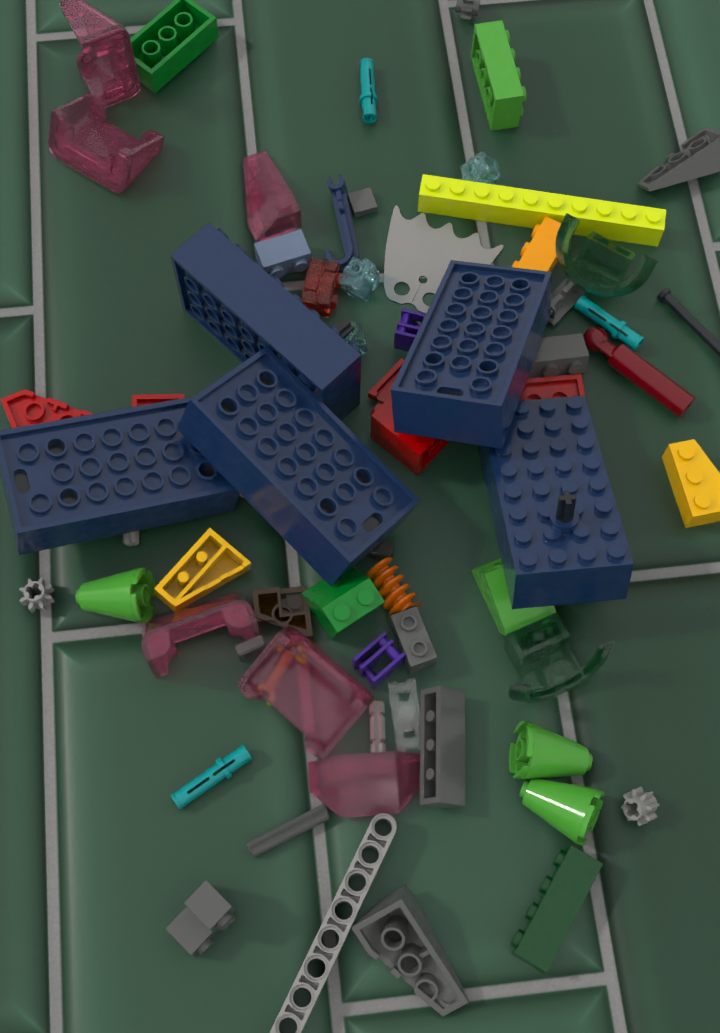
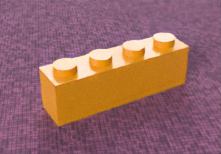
[512,216,572,272]

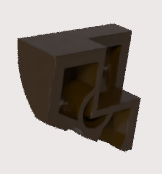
[252,586,313,637]

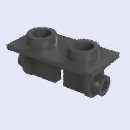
[548,276,585,326]

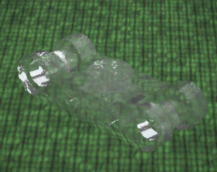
[387,678,420,754]

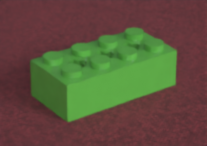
[471,20,526,131]

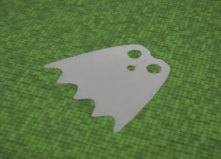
[384,205,503,313]

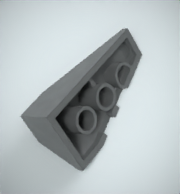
[637,127,720,192]
[351,885,469,1016]

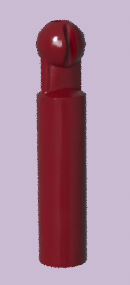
[583,327,696,418]

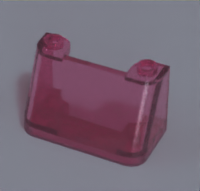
[59,0,141,110]
[48,93,165,193]
[141,592,260,678]
[237,626,374,759]

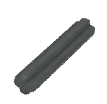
[247,805,329,857]

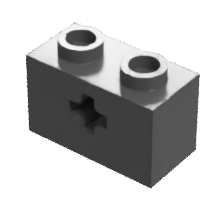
[390,606,437,675]

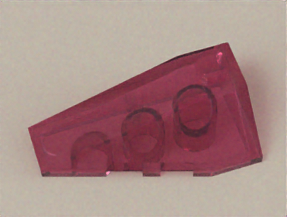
[243,150,302,243]

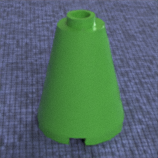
[75,568,156,623]
[509,720,593,779]
[519,778,605,847]

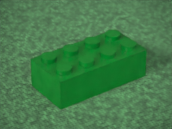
[118,0,219,93]

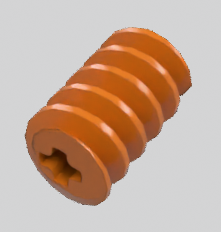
[366,557,422,617]

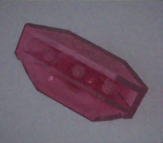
[308,751,420,818]

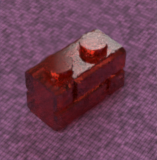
[301,258,344,318]

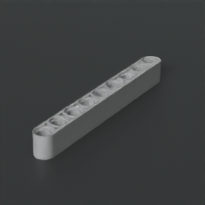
[270,813,397,1033]

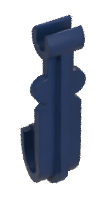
[324,174,359,274]

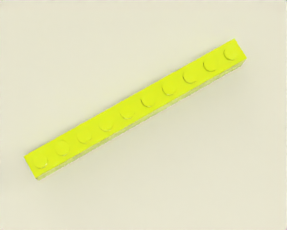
[417,174,666,247]

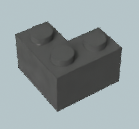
[166,880,237,956]

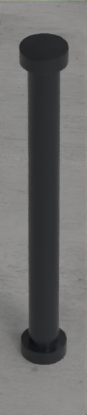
[657,288,720,357]

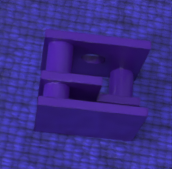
[394,308,426,352]
[353,631,406,690]

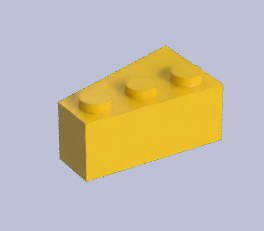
[662,439,720,528]
[154,528,252,613]

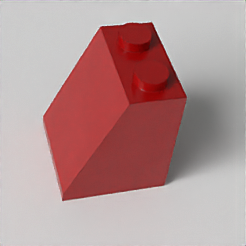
[370,398,450,476]

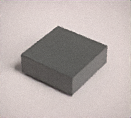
[347,187,378,218]
[235,634,266,662]

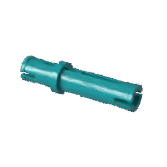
[359,58,378,124]
[574,295,645,351]
[170,744,252,810]

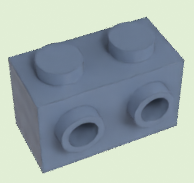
[254,229,312,279]

